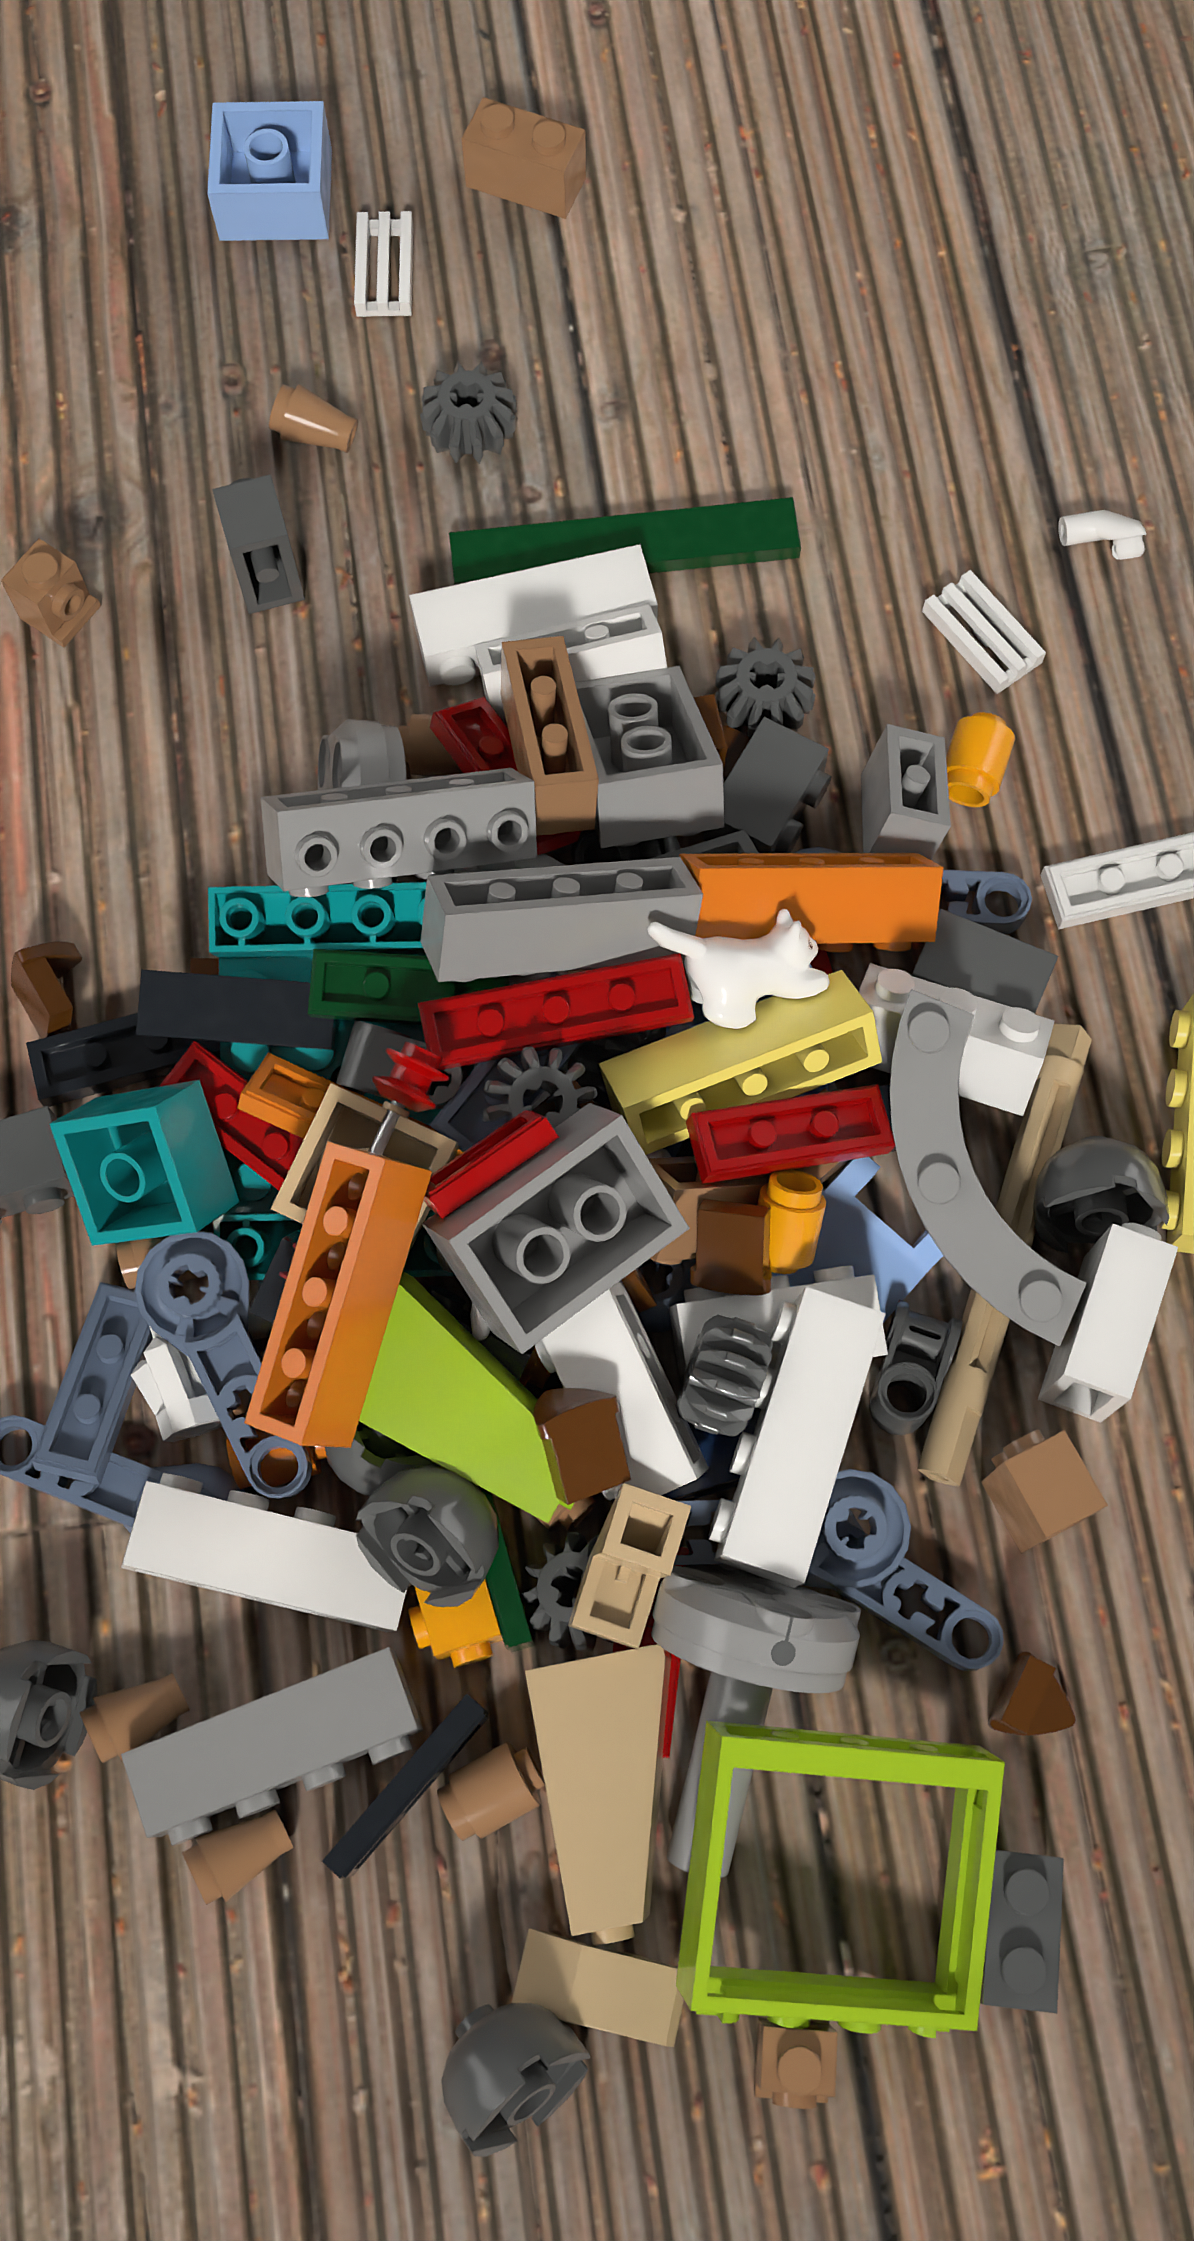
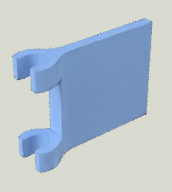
[771,1157,943,1323]

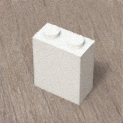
[1038,1223,1178,1423]

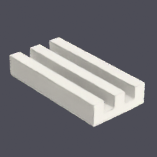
[354,211,413,317]
[922,570,1046,694]

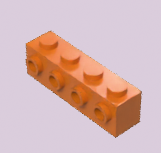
[679,853,944,952]
[244,1141,432,1448]

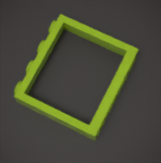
[676,1720,1005,2038]

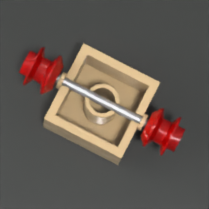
[271,1041,459,1279]

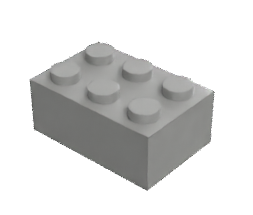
[575,666,724,848]
[422,1103,690,1354]

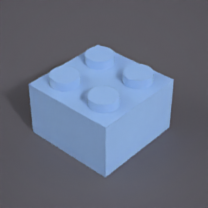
[207,101,332,241]

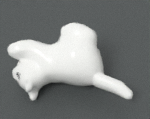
[648,909,830,1029]

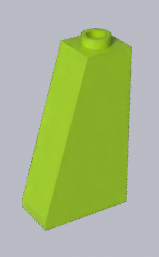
[359,1271,574,1523]

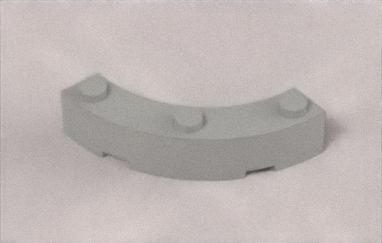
[890,989,1087,1346]

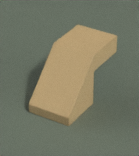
[568,1483,691,1648]
[512,1928,684,2047]

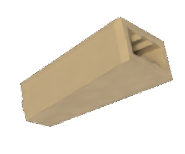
[525,1644,671,1945]

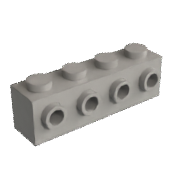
[261,768,537,897]
[421,857,703,982]
[121,1647,424,1846]

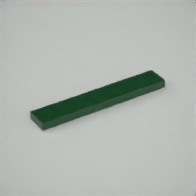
[449,497,801,585]

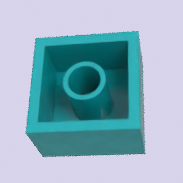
[49,1080,239,1246]

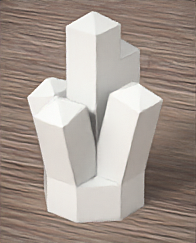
[131,1326,222,1442]

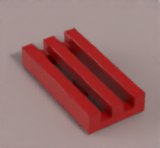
[424,1110,559,1219]

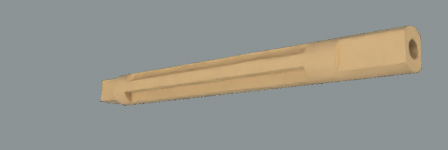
[917,1023,1092,1486]

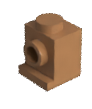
[0,538,101,647]
[754,2018,838,2109]

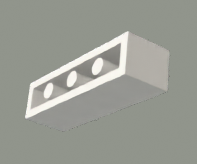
[409,544,658,687]
[708,1286,886,1588]
[121,1473,406,1632]

